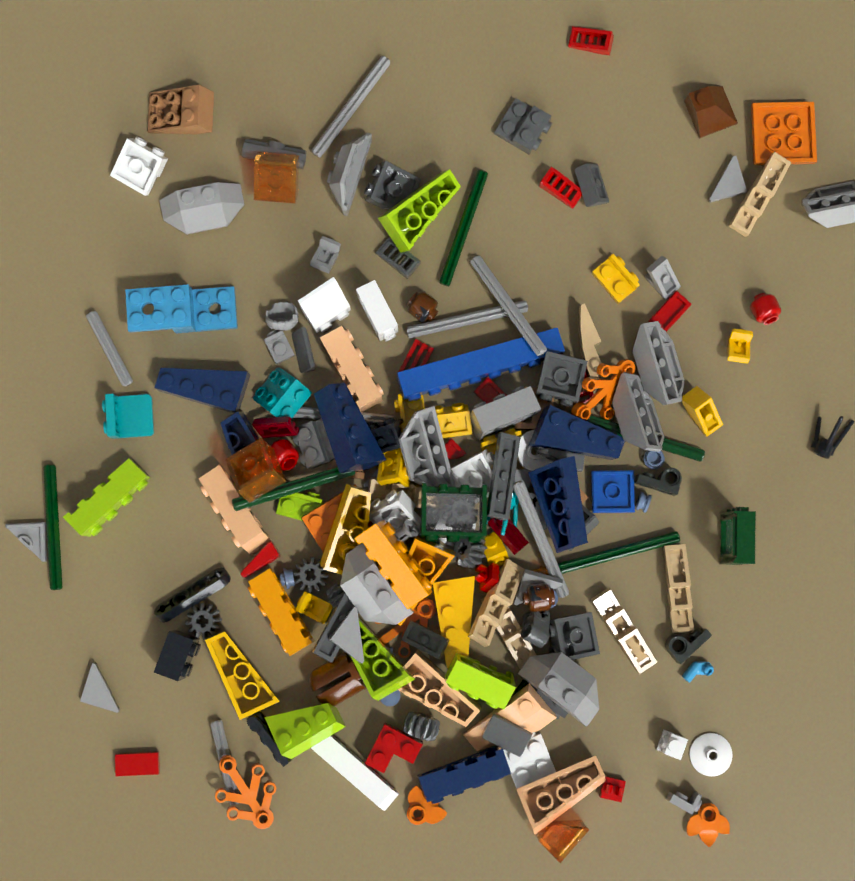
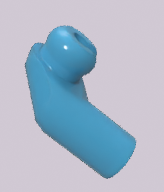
[682,661,714,683]

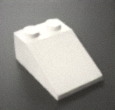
[298,277,351,333]

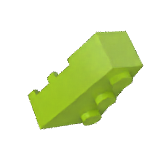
[445,653,516,709]
[265,703,346,759]

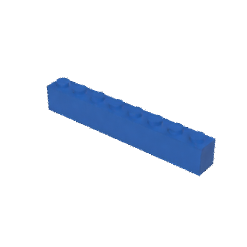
[396,327,565,402]

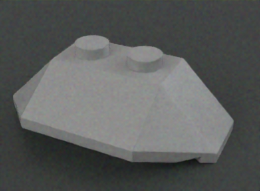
[327,133,372,216]
[802,181,855,228]
[159,182,245,235]
[632,321,685,405]
[612,373,664,452]
[398,406,456,487]
[340,542,414,625]
[517,652,599,727]

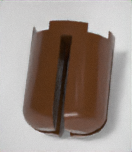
[309,651,367,707]

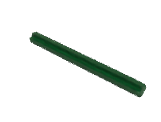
[440,170,488,287]
[585,415,705,462]
[43,465,63,590]
[232,467,355,511]
[558,531,680,574]

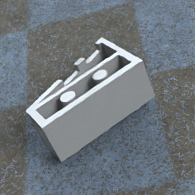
[470,386,541,442]

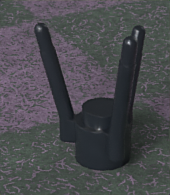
[811,416,854,459]

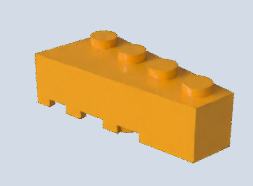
[354,520,432,609]
[398,535,456,626]
[248,568,315,656]

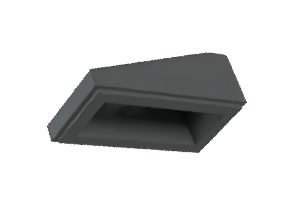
[376,237,421,280]
[537,448,585,472]

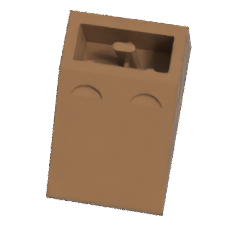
[148,85,214,135]

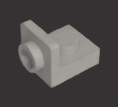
[264,330,295,365]
[666,791,702,815]

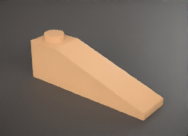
[463,683,557,751]

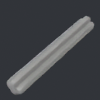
[86,311,133,387]
[210,720,239,805]

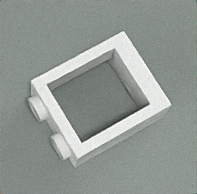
[356,280,398,342]

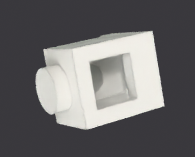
[656,729,688,760]

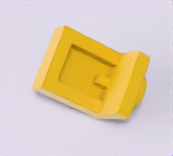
[727,329,753,364]
[484,532,509,567]
[295,591,333,624]

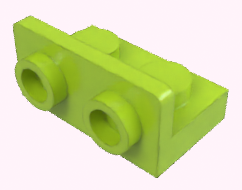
[276,492,323,521]

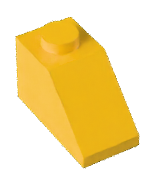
[682,386,723,437]

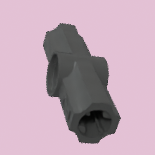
[242,139,307,169]

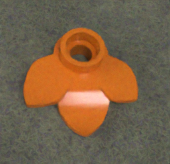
[407,785,447,825]
[686,803,730,847]

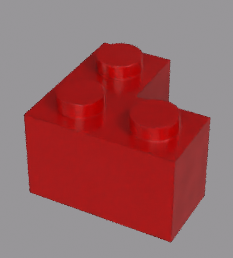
[365,722,423,773]

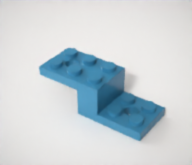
[125,284,238,334]

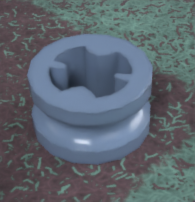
[635,492,652,513]

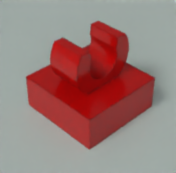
[475,562,499,593]
[599,776,626,802]

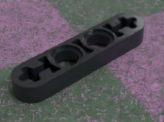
[154,567,231,623]

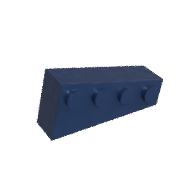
[154,368,250,414]
[314,383,386,473]
[528,405,625,460]
[220,411,287,495]
[528,456,588,553]
[417,745,512,804]

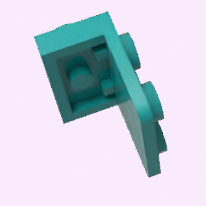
[253,367,312,419]
[102,394,154,439]

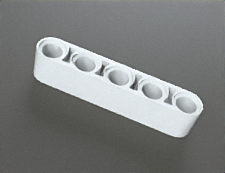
[311,735,399,811]

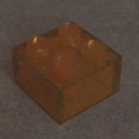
[254,152,299,203]
[225,438,286,503]

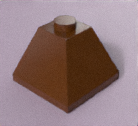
[684,86,738,139]

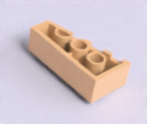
[320,326,384,412]
[199,465,273,556]
[398,650,482,727]
[516,756,605,834]

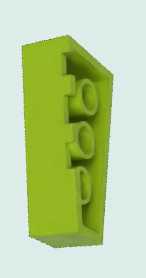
[378,169,461,253]
[63,458,151,537]
[350,616,415,701]

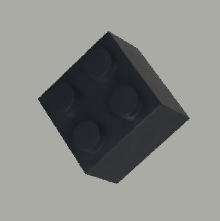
[154,630,201,681]

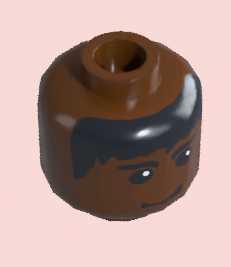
[407,291,439,322]
[522,583,555,612]

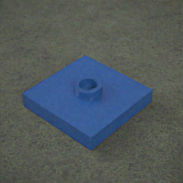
[591,470,635,513]

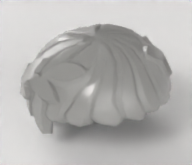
[265,302,299,331]

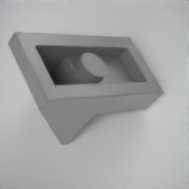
[645,256,681,300]

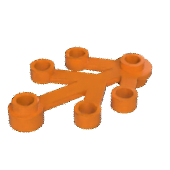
[571,359,635,420]
[375,598,436,658]
[215,755,276,829]

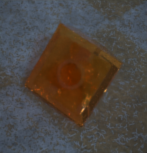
[537,820,589,863]

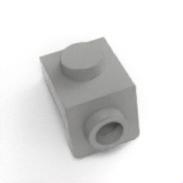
[310,236,341,274]

